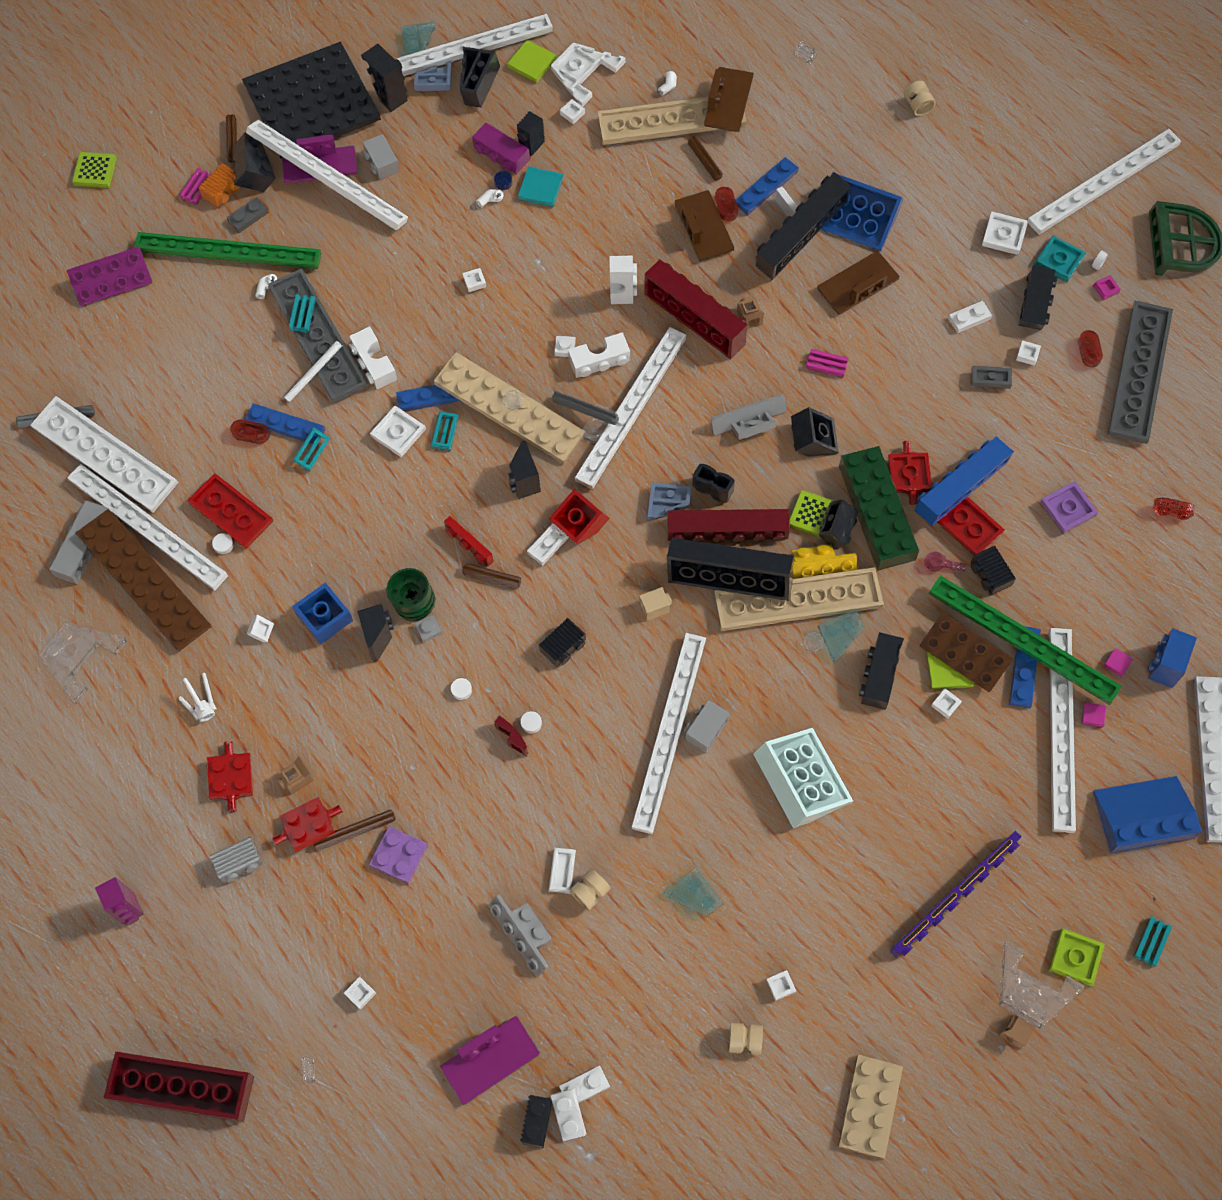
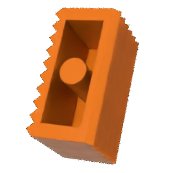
[199,163,240,208]

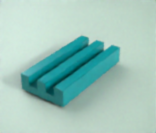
[289,294,316,332]
[431,411,459,452]
[293,428,330,472]
[1134,916,1173,967]

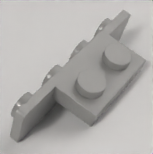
[711,394,786,440]
[488,895,552,977]

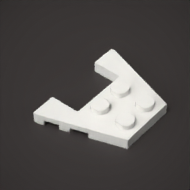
[551,43,626,107]

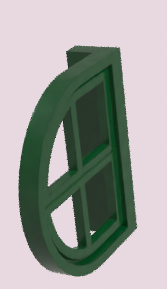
[1149,201,1222,276]

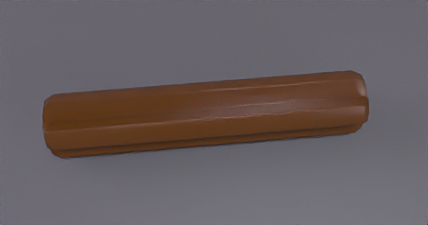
[226,114,237,162]
[688,136,723,181]
[462,563,521,589]

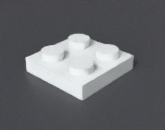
[982,212,1028,255]
[370,406,426,457]

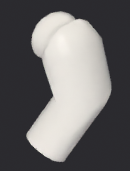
[658,71,677,96]
[476,189,504,208]
[255,274,277,299]

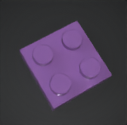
[1040,481,1098,534]
[369,826,428,884]

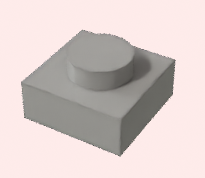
[414,615,442,643]

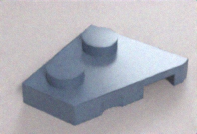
[414,61,452,91]
[647,482,691,521]

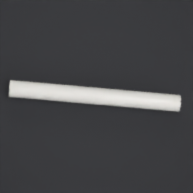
[284,341,342,402]

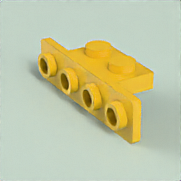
[792,545,857,579]

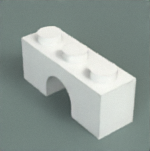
[609,256,637,304]
[349,326,398,389]
[568,332,630,378]

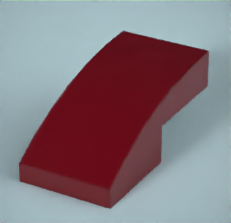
[494,716,528,756]

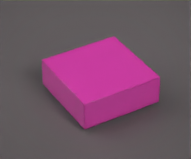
[1093,275,1121,301]
[1104,648,1134,677]
[1081,702,1106,728]

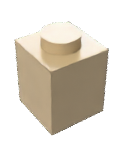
[639,587,672,621]

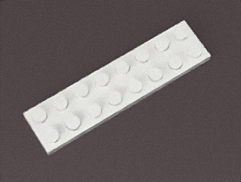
[30,396,178,513]
[1194,676,1222,843]

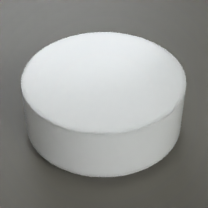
[1092,250,1108,270]
[212,533,234,554]
[451,678,472,700]
[521,711,542,734]

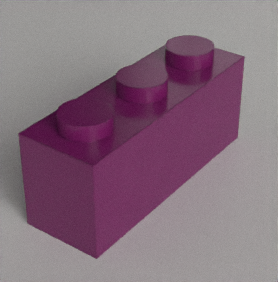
[472,122,530,175]
[95,877,144,925]

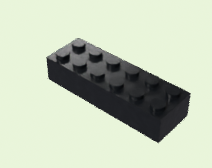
[756,172,852,280]
[667,538,794,601]

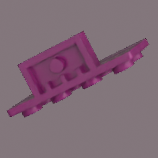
[282,134,357,184]
[67,247,152,306]
[440,1016,540,1105]

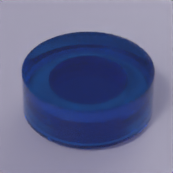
[494,171,513,190]

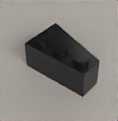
[361,43,408,112]
[460,46,500,108]
[233,132,276,193]
[1019,266,1058,330]
[859,632,904,710]

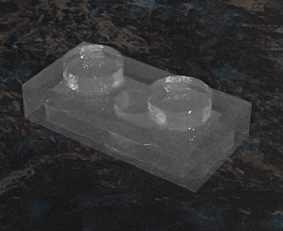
[580,404,615,445]

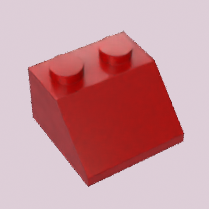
[549,488,610,544]

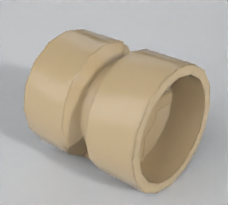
[904,81,936,116]
[569,869,611,911]
[729,1022,763,1056]

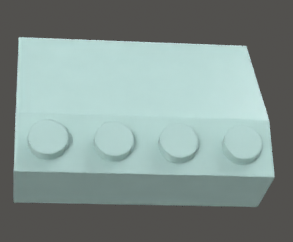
[753,728,853,828]

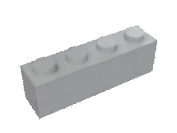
[49,501,108,585]

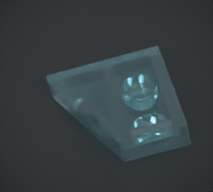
[401,22,436,55]
[817,610,864,662]
[663,868,724,917]

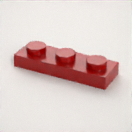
[444,516,494,567]

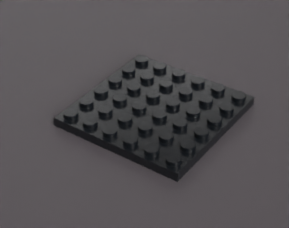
[242,41,381,159]

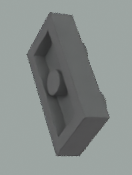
[227,197,269,233]
[971,366,1012,389]

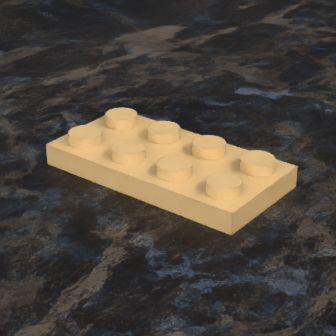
[838,1054,903,1159]

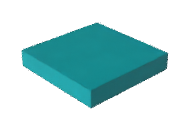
[518,166,564,207]
[1034,235,1086,283]

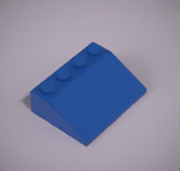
[821,172,903,251]
[1093,776,1202,853]

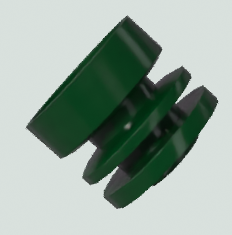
[386,568,436,621]

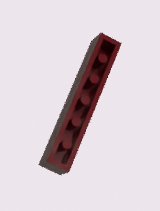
[667,509,790,542]

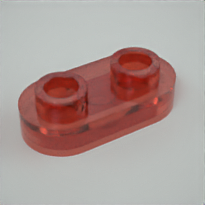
[715,187,738,222]
[1078,330,1103,368]
[230,419,270,444]
[1153,497,1195,520]

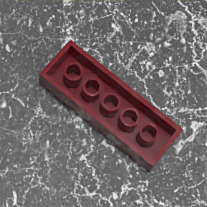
[644,259,748,360]
[103,1051,254,1123]

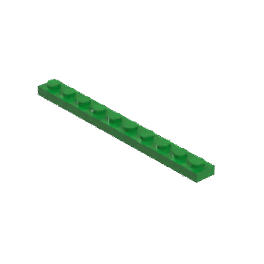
[134,232,322,269]
[929,575,1122,705]

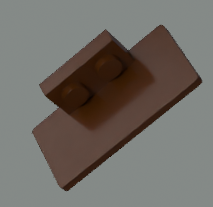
[704,67,754,132]
[675,190,734,261]
[817,251,900,315]
[920,612,1013,692]

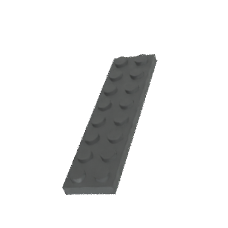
[268,268,368,403]
[1108,300,1173,444]

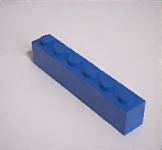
[914,436,1014,526]

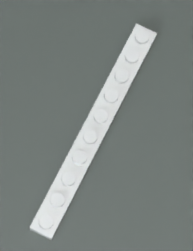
[396,14,553,76]
[246,120,408,230]
[1028,129,1181,235]
[575,327,686,490]
[67,464,228,591]
[1049,628,1076,833]
[632,633,706,835]

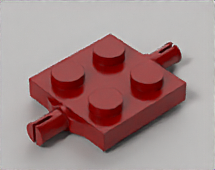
[888,441,932,505]
[207,741,253,813]
[272,797,343,852]

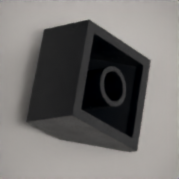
[791,407,839,457]
[508,441,541,499]
[357,604,394,663]

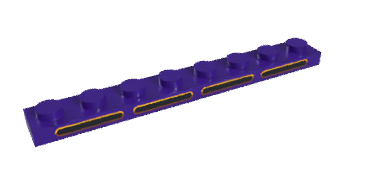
[890,830,1022,958]

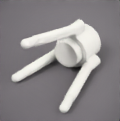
[178,673,217,722]

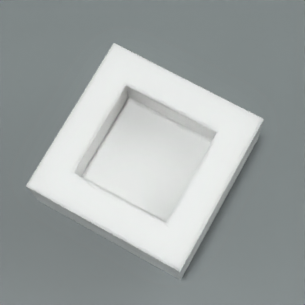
[560,99,585,124]
[462,268,486,292]
[555,336,576,357]
[1016,341,1041,366]
[247,615,274,643]
[931,689,962,719]
[766,970,796,1001]
[344,977,376,1010]

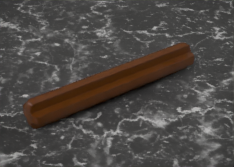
[313,809,396,851]

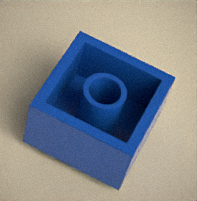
[292,582,353,645]
[1148,628,1197,688]

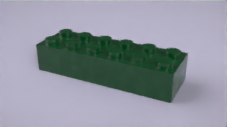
[839,446,919,571]

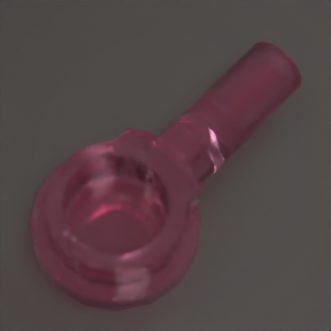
[924,552,966,572]

